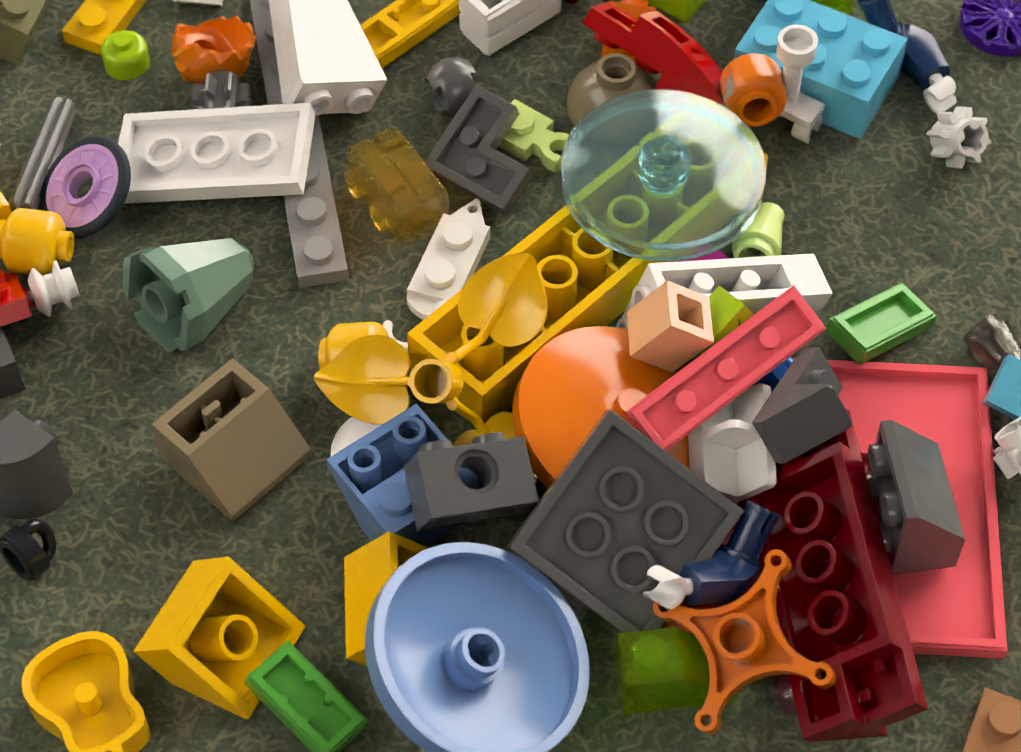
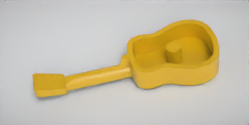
[22,631,151,752]

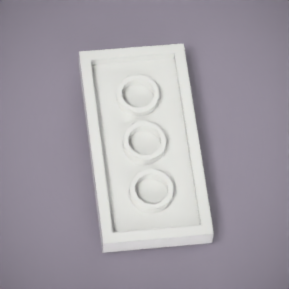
[118,103,316,204]

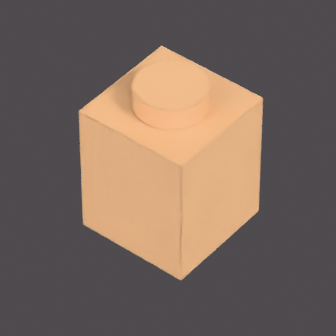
[627,280,714,372]

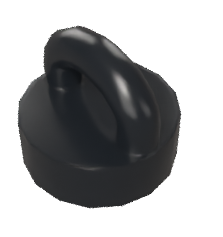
[0,519,57,581]

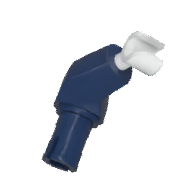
[858,0,956,114]
[643,501,780,609]

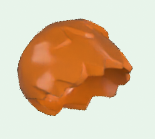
[171,16,256,85]

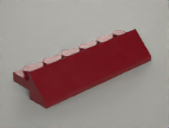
[748,408,928,742]

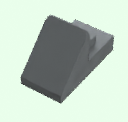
[752,347,853,463]

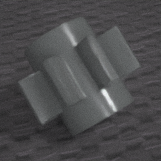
[191,70,252,109]

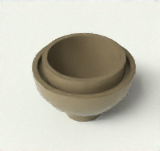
[567,53,662,143]

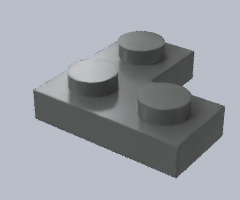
[423,85,533,216]

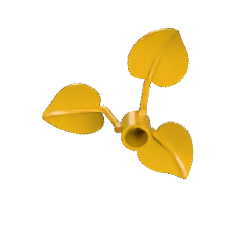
[314,253,548,485]

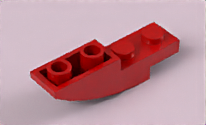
[582,2,752,137]

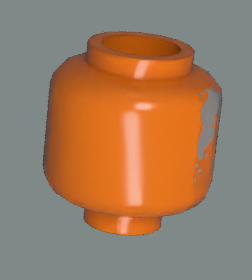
[719,53,787,127]

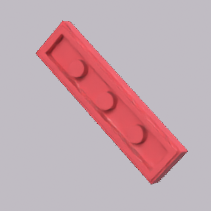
[622,285,827,451]

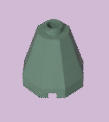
[122,238,254,352]

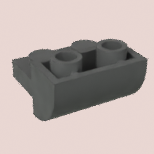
[0,409,73,519]

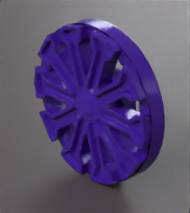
[959,0,1021,56]

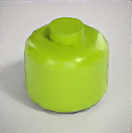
[101,30,150,80]

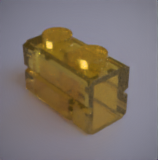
[344,126,449,243]

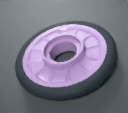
[40,137,131,239]

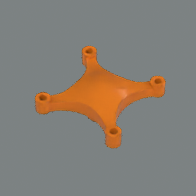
[653,549,836,735]

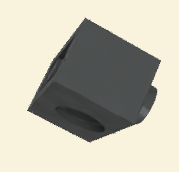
[404,432,539,532]

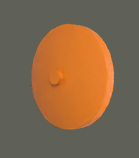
[512,326,689,489]

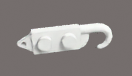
[383,199,490,356]

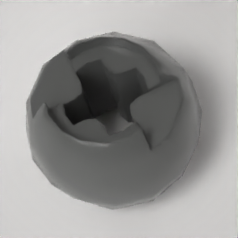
[425,56,476,118]

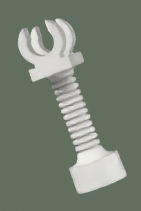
[776,25,825,144]

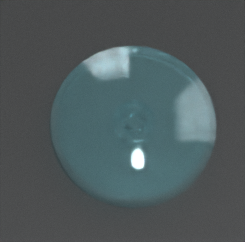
[561,90,766,261]

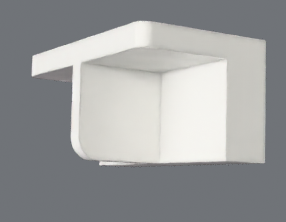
[688,383,776,504]

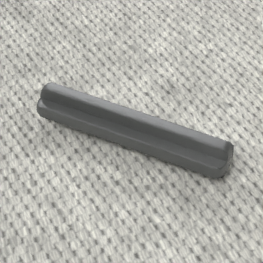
[8,96,77,212]

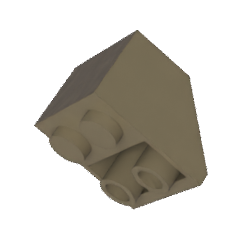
[151,358,312,522]

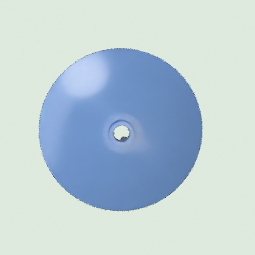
[365,542,590,752]

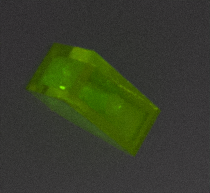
[615,627,737,715]

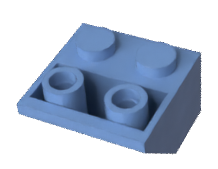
[326,404,480,546]

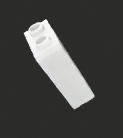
[269,0,387,116]
[616,254,833,329]

